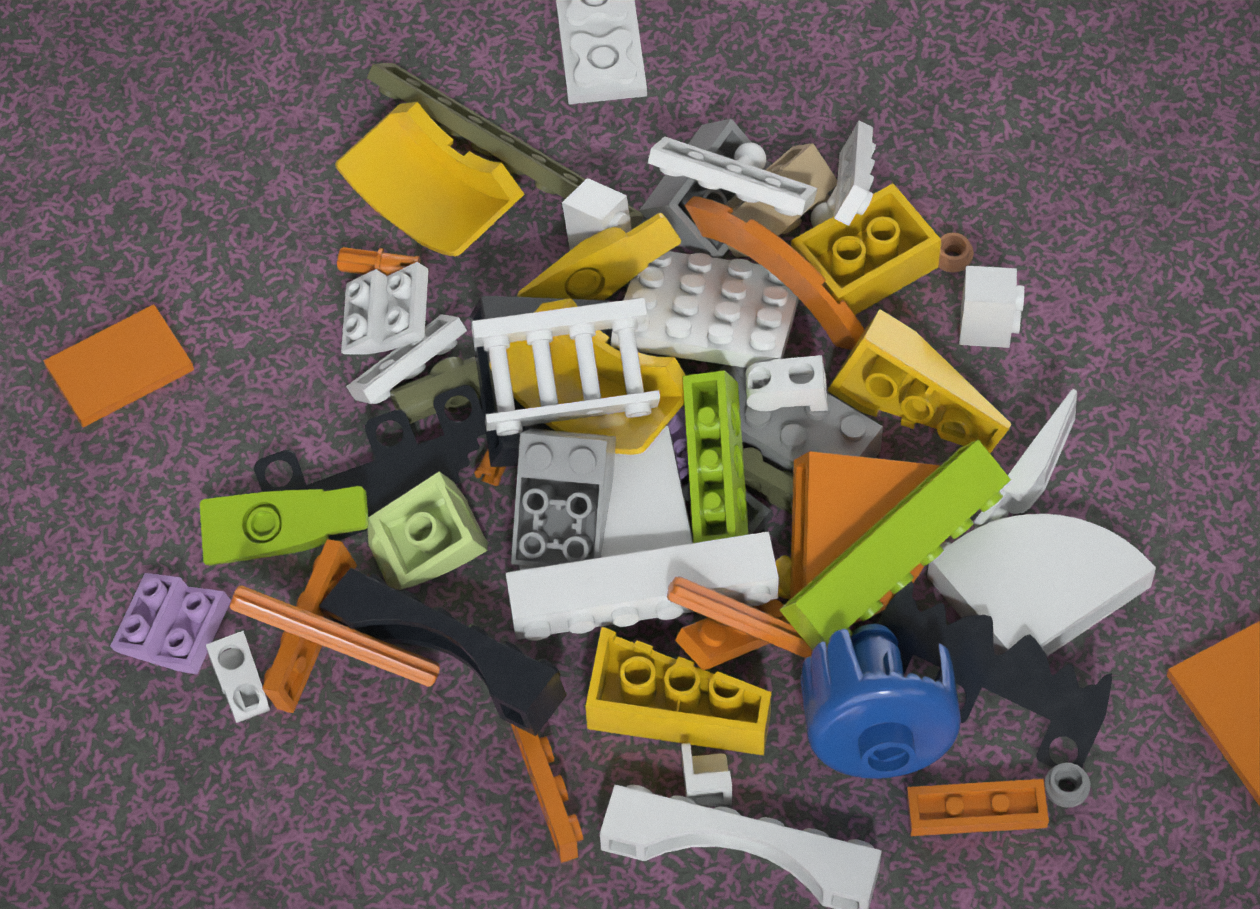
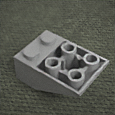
[511,429,616,567]

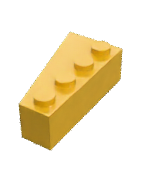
[585,626,771,756]

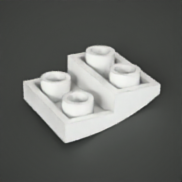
[341,262,428,354]

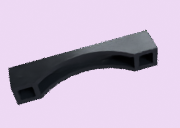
[319,568,567,736]

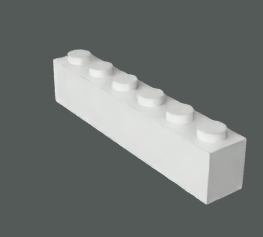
[506,532,779,641]

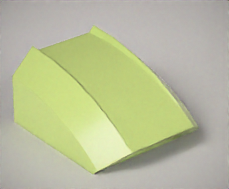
[367,471,488,590]

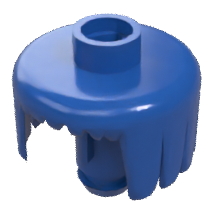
[800,624,961,779]

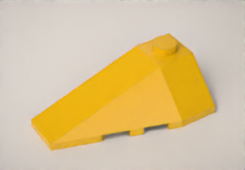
[827,309,1011,453]

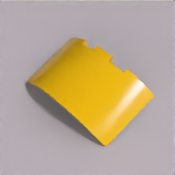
[335,102,525,257]
[489,298,686,455]

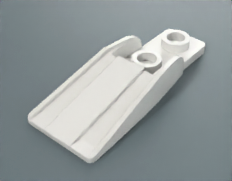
[974,389,1077,529]

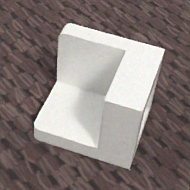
[681,743,732,807]

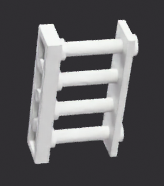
[472,298,660,436]

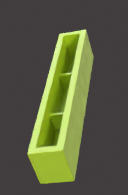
[779,439,1011,651]

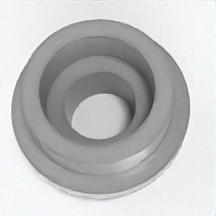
[1044,763,1090,808]

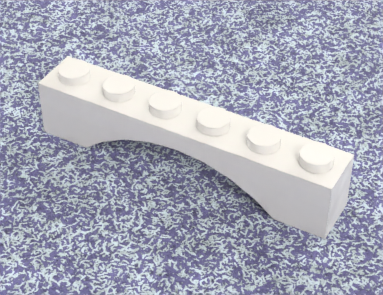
[600,785,882,909]

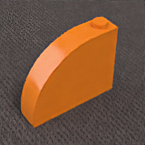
[789,451,940,624]

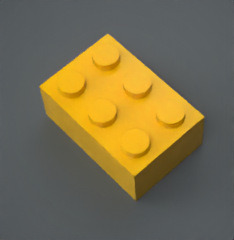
[791,183,941,315]

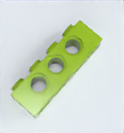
[683,370,749,543]

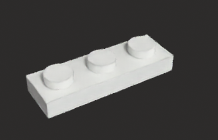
[346,314,467,404]

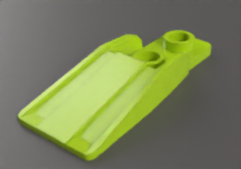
[199,486,369,566]

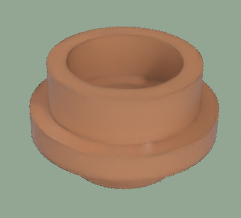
[938,233,974,272]

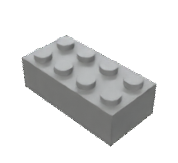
[719,365,883,473]

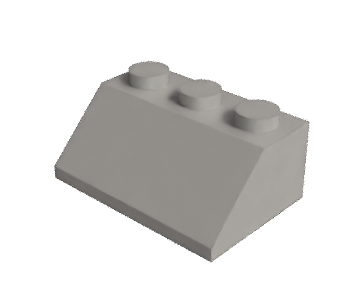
[639,119,771,259]

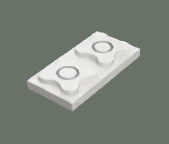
[556,0,647,104]

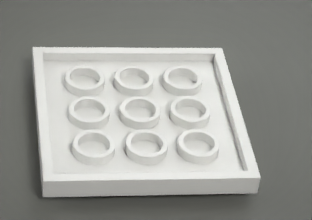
[611,251,799,368]

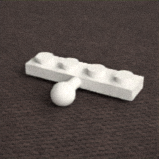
[811,121,876,228]
[648,136,817,216]

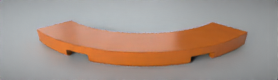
[685,196,865,350]

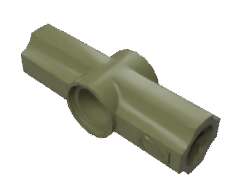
[390,356,481,424]

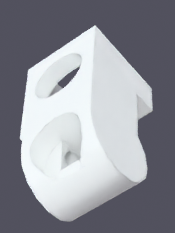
[745,355,828,412]
[206,631,270,723]

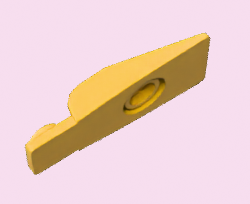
[517,213,681,300]

